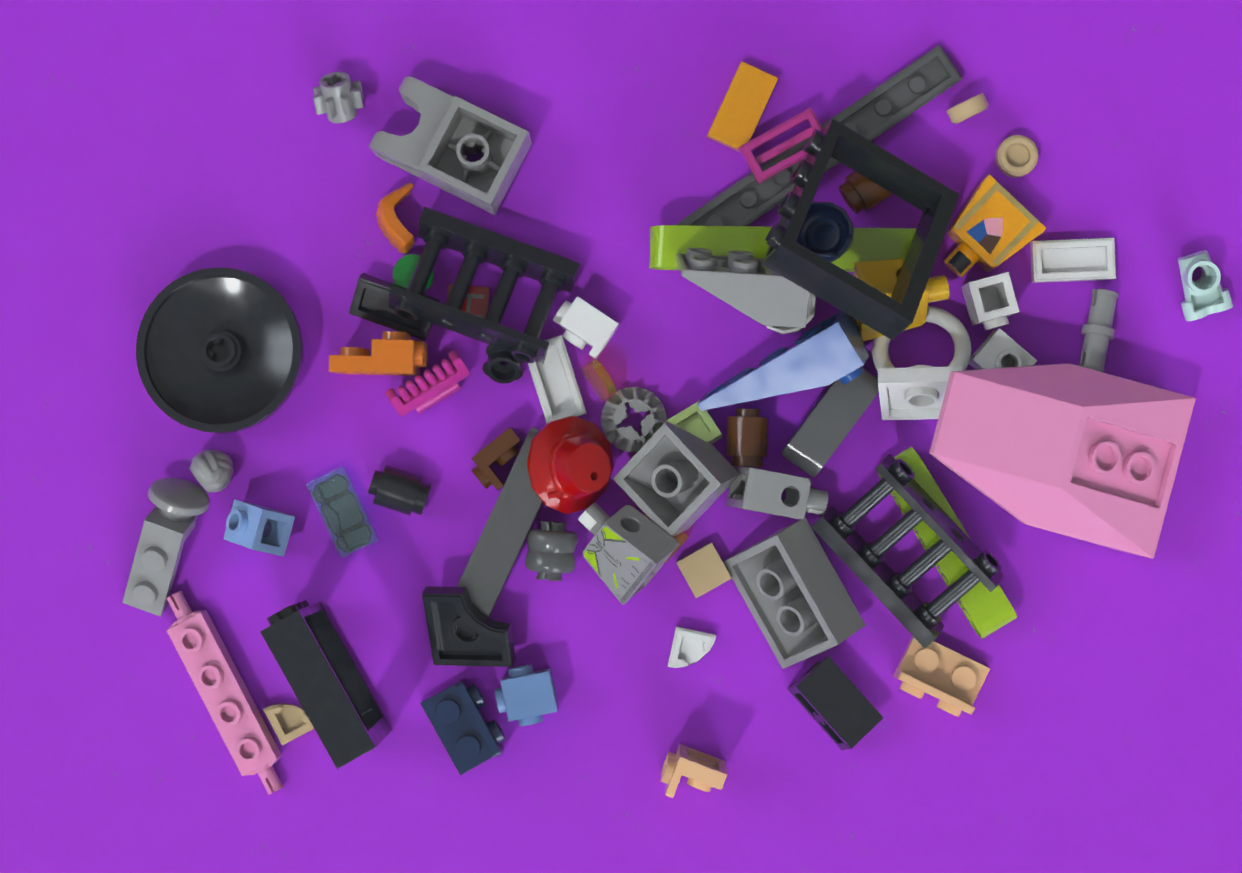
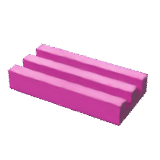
[738,108,823,185]

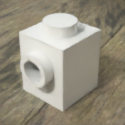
[962,272,1019,331]
[969,328,1037,370]

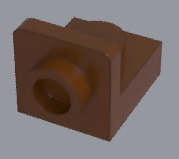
[471,427,522,491]

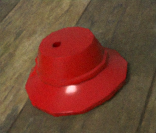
[527,416,613,514]

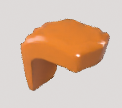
[375,182,415,254]

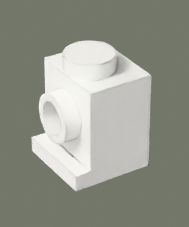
[553,296,619,360]

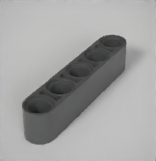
[457,426,543,617]

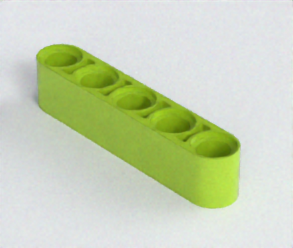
[878,447,1017,639]

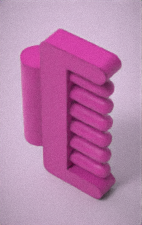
[386,350,470,416]

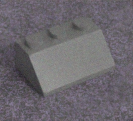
[723,517,866,669]

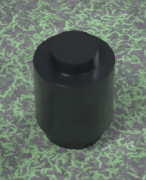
[368,465,432,516]

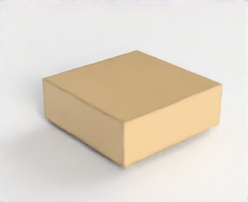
[676,542,732,598]

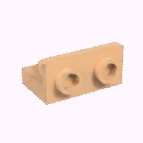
[893,635,990,717]
[660,744,727,798]

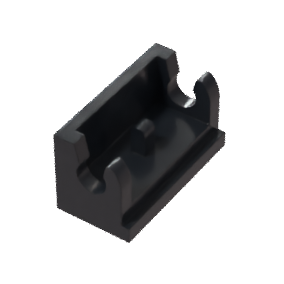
[787,656,883,750]

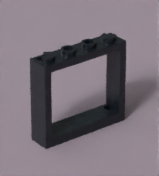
[762,119,960,340]
[260,600,392,769]

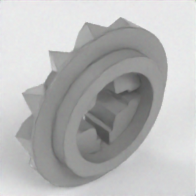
[601,387,666,452]

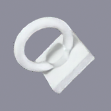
[872,306,971,420]

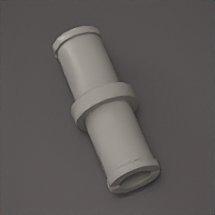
[1078,289,1119,373]

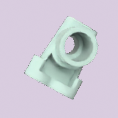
[1178,250,1233,321]

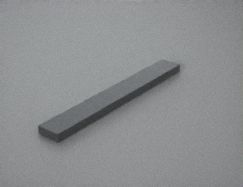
[676,45,962,226]

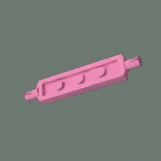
[166,590,284,795]

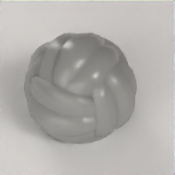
[189,450,233,493]

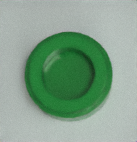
[392,254,434,294]

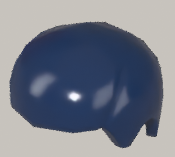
[796,202,854,262]

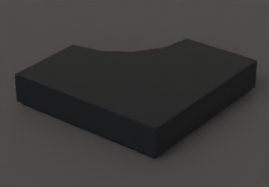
[422,586,516,667]

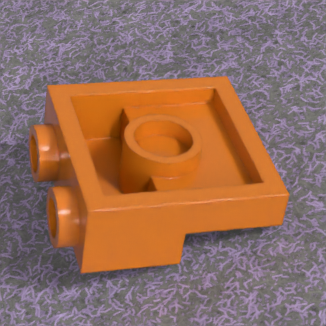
[329,331,428,376]

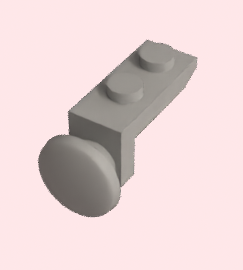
[122,478,209,617]

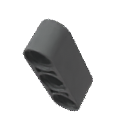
[780,366,879,478]

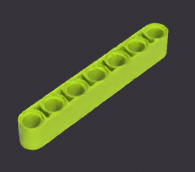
[649,225,932,272]

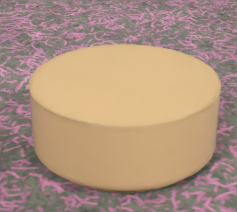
[946,92,989,124]
[995,135,1038,178]

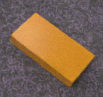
[707,61,778,152]

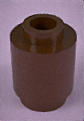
[838,171,893,214]
[726,408,769,467]

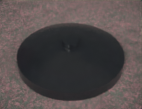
[136,268,303,433]

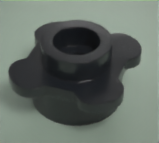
[482,345,523,383]

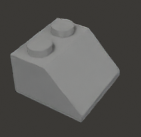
[613,422,740,537]

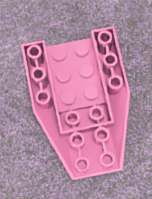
[929,363,1196,559]

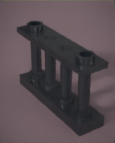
[389,207,580,364]
[811,454,1004,648]

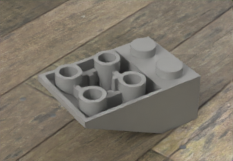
[676,248,809,328]

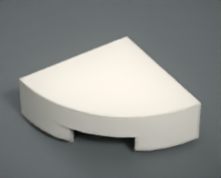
[667,626,716,668]

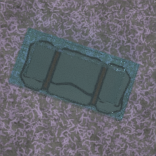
[306,467,379,558]

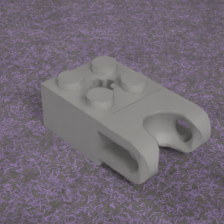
[368,76,532,215]

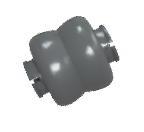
[525,521,578,581]

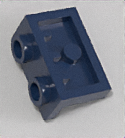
[420,678,506,775]

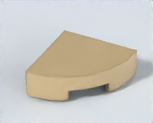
[263,703,314,745]

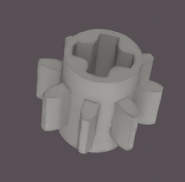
[313,72,364,123]

